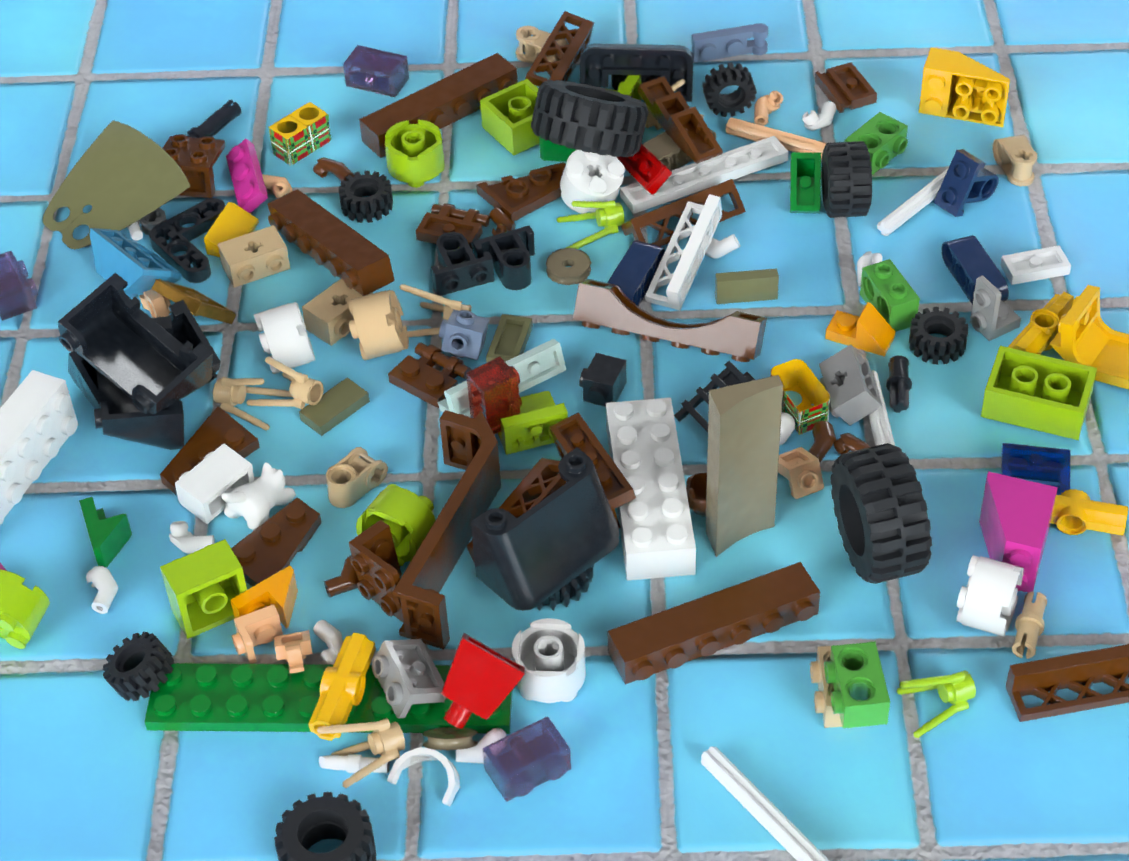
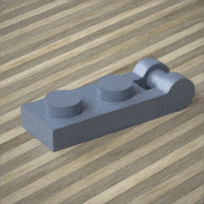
[691,23,768,63]

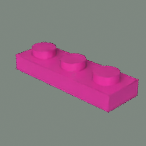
[226,139,268,213]

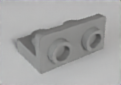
[372,639,446,718]

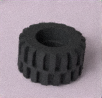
[821,141,872,218]
[274,792,376,861]

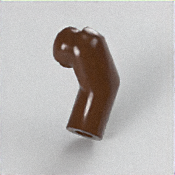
[313,157,355,181]
[489,207,516,236]
[808,421,836,463]
[833,433,870,454]
[324,555,359,598]

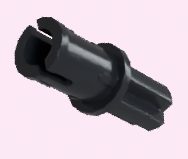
[886,355,912,413]

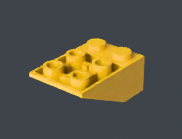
[919,47,1011,127]

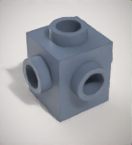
[439,309,490,360]

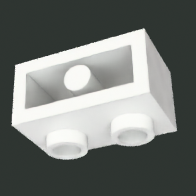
[175,444,255,524]

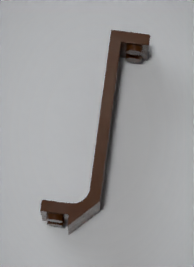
[393,410,501,650]

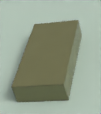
[715,268,779,304]
[486,314,533,367]
[299,378,370,436]

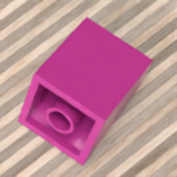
[979,471,1058,593]

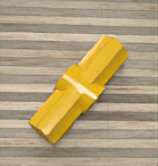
[1008,292,1074,355]
[1050,489,1128,536]
[309,633,376,741]

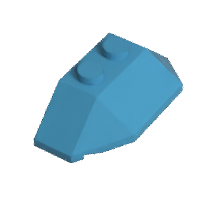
[89,228,182,298]

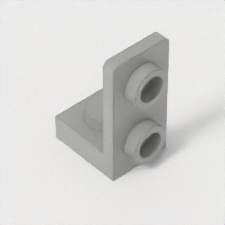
[970,276,1021,341]

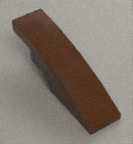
[637,76,723,164]

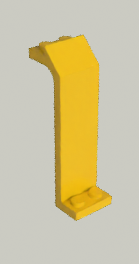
[1050,285,1129,390]

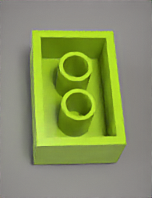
[981,346,1097,440]

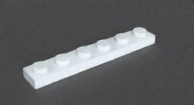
[620,136,789,214]

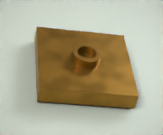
[152,279,236,324]

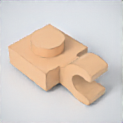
[139,289,171,318]
[274,630,313,674]

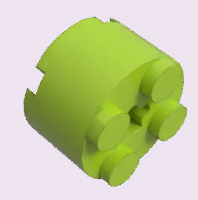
[385,120,445,188]
[356,484,436,566]
[0,569,50,649]

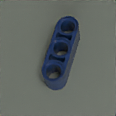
[941,235,1009,305]
[607,240,665,306]

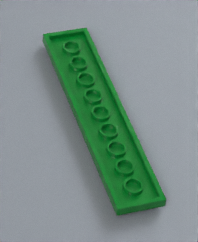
[144,663,513,734]

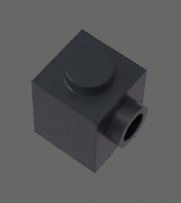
[579,353,627,407]

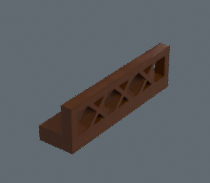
[525,11,594,86]
[621,179,746,247]
[549,412,636,528]
[466,458,567,564]
[1006,644,1129,722]

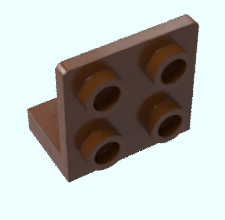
[162,134,225,198]
[348,520,404,623]

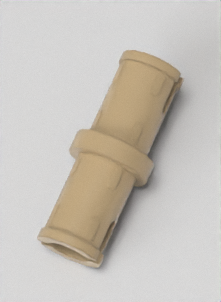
[1012,591,1048,659]

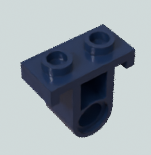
[933,149,999,217]

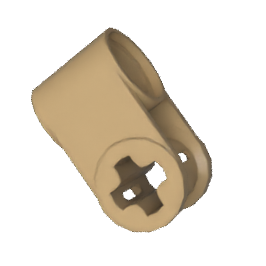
[516,26,568,64]
[993,135,1037,186]
[326,447,388,508]

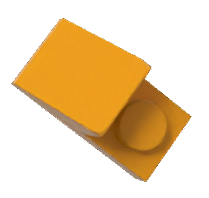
[825,302,896,357]
[230,565,298,628]

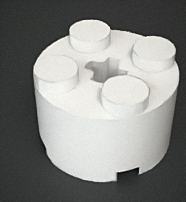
[560,149,625,214]
[254,302,315,374]
[956,555,1024,637]
[512,618,586,703]

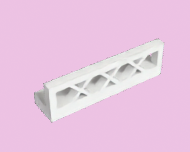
[645,194,722,311]

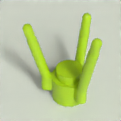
[557,200,625,249]
[897,670,976,738]

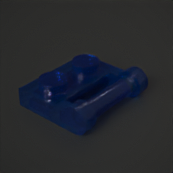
[1000,443,1071,495]

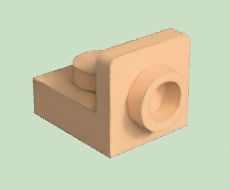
[778,447,824,499]
[231,604,283,664]

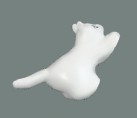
[221,462,296,531]

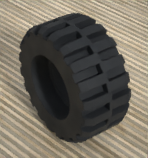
[531,80,649,157]
[831,443,932,584]

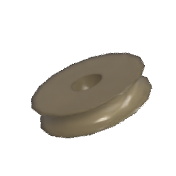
[546,248,591,285]
[422,727,478,750]

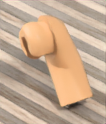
[754,91,783,126]
[262,174,293,199]

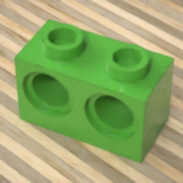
[845,112,908,175]
[860,259,920,332]
[824,642,890,728]

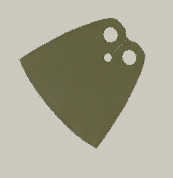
[43,120,190,249]

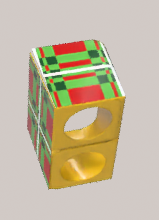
[268,102,331,166]
[770,359,830,435]

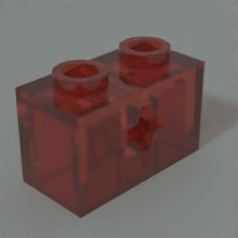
[466,356,522,435]

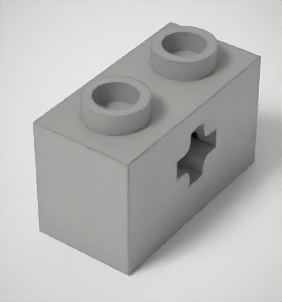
[819,344,882,426]

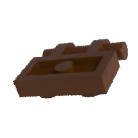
[416,203,490,251]
[388,342,472,408]

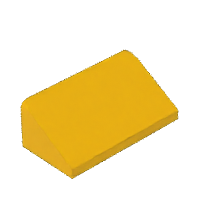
[204,202,259,257]

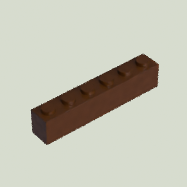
[359,53,518,158]
[267,189,395,296]
[607,562,820,684]

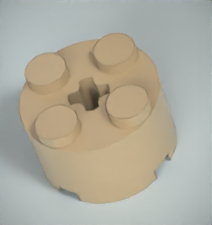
[349,290,409,361]

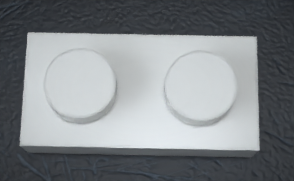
[1000,245,1071,285]

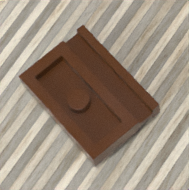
[815,62,877,113]

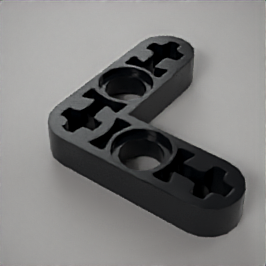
[149,198,225,283]

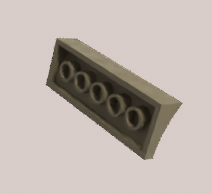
[706,375,783,557]

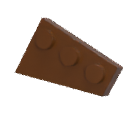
[476,162,566,222]
[160,406,260,495]
[231,497,322,587]

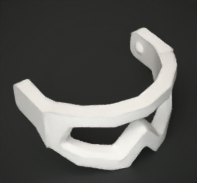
[387,747,460,806]

